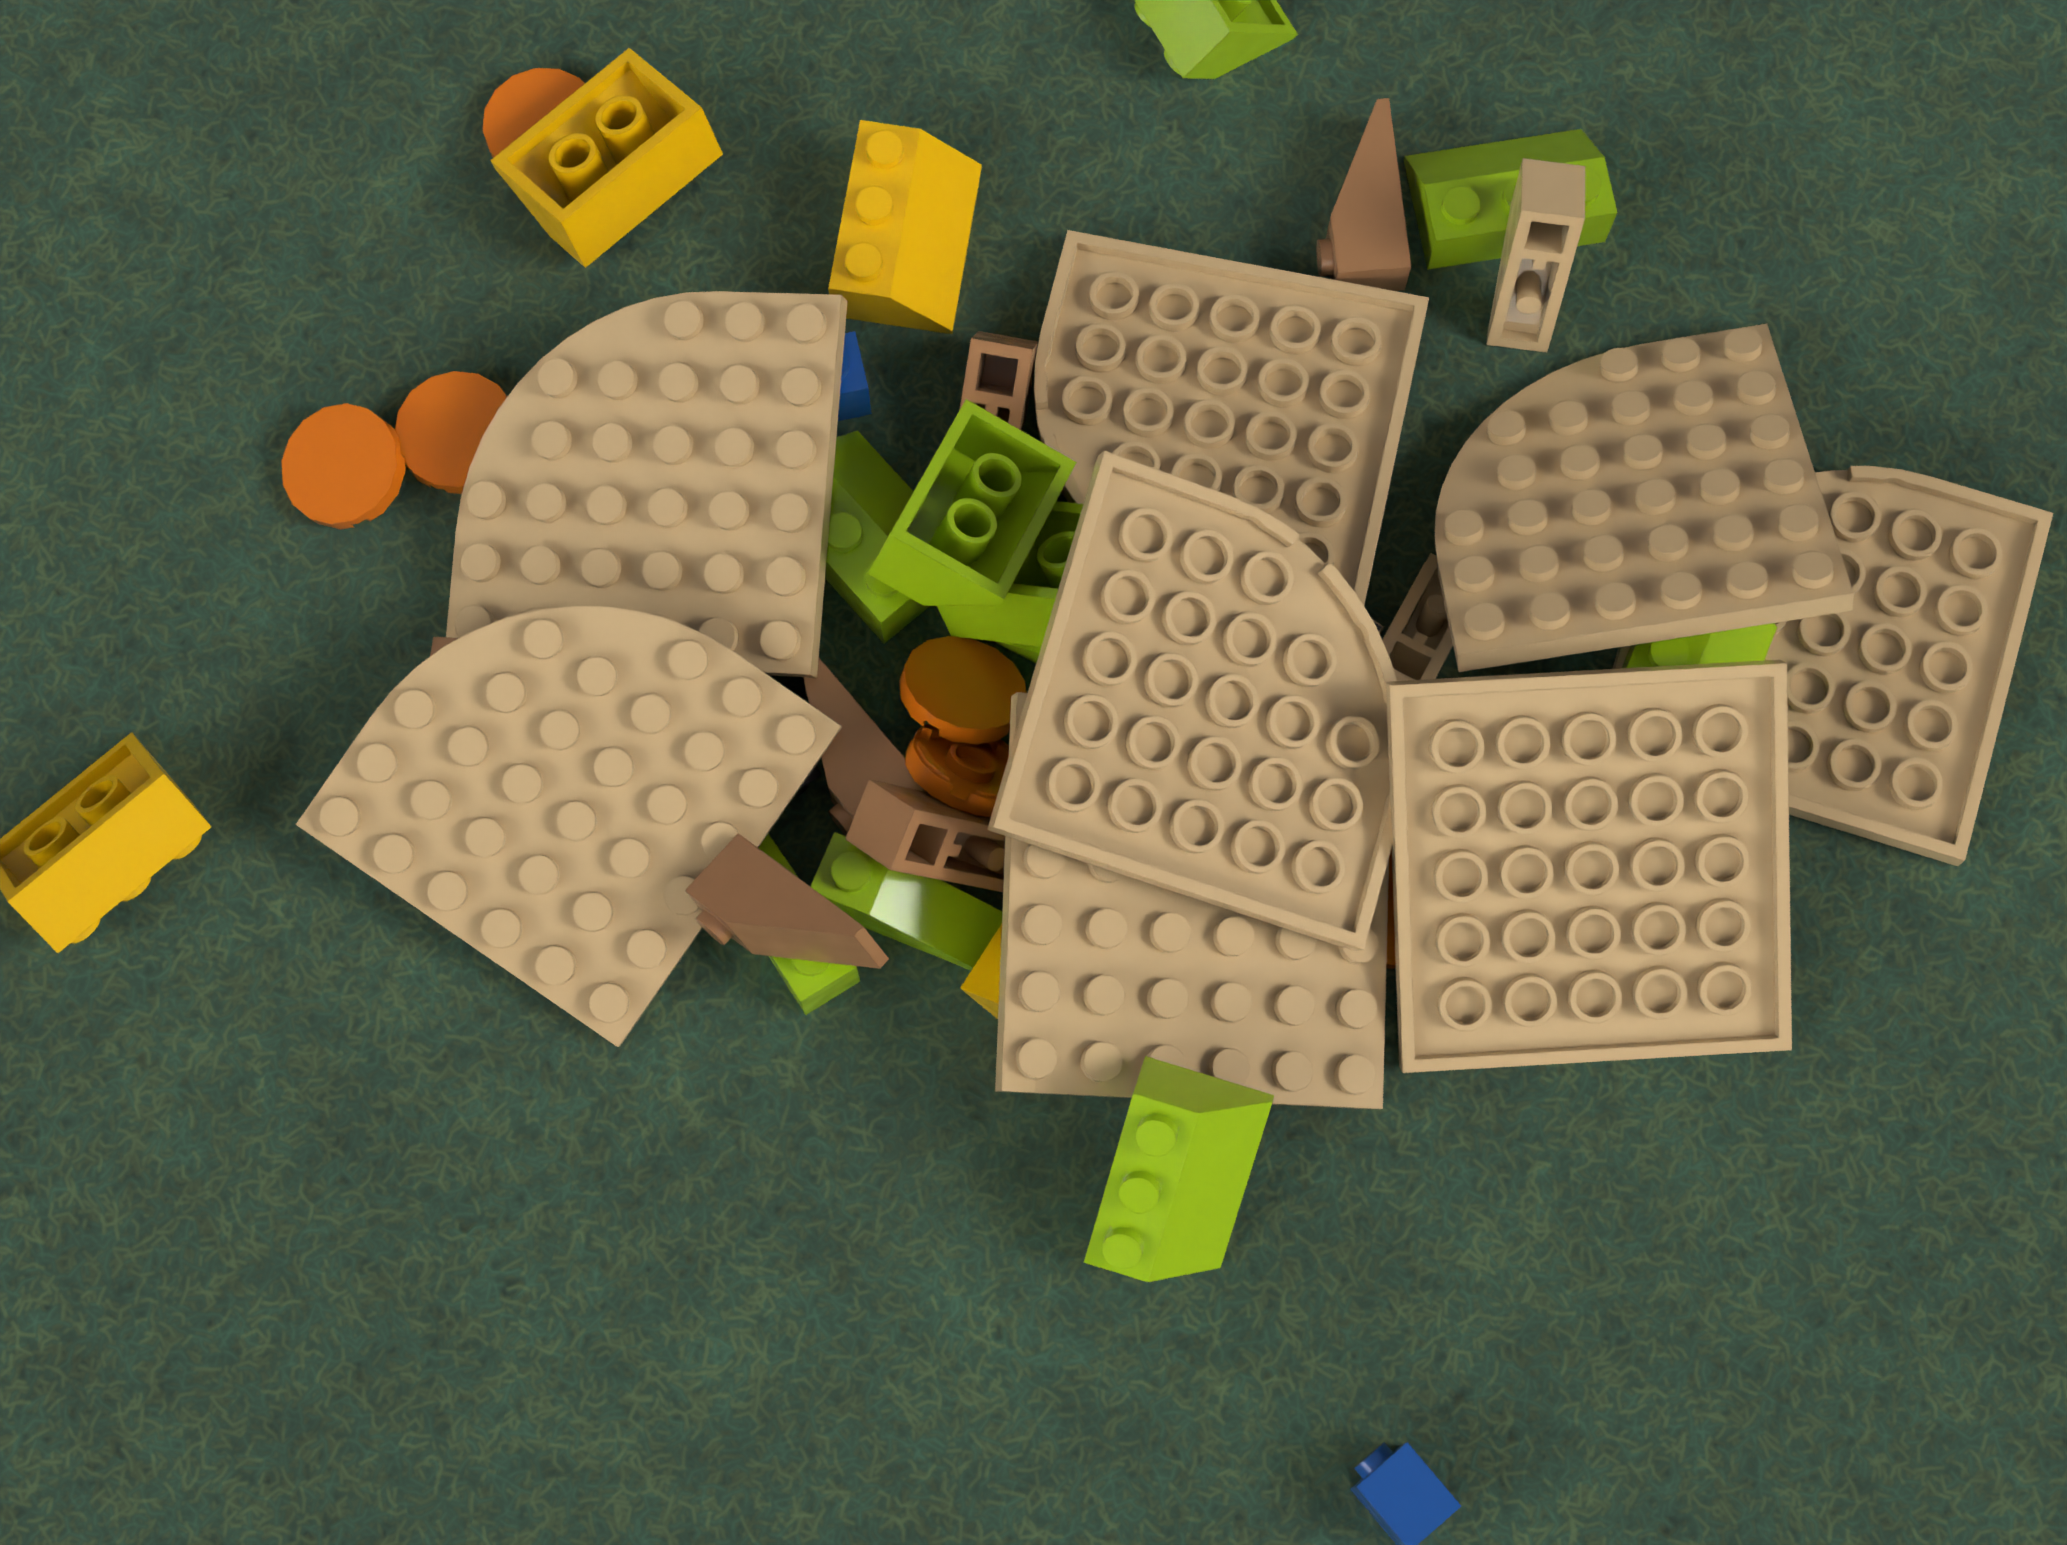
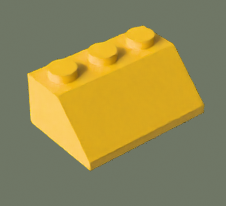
[490,48,723,268]
[828,120,982,334]
[0,732,212,953]

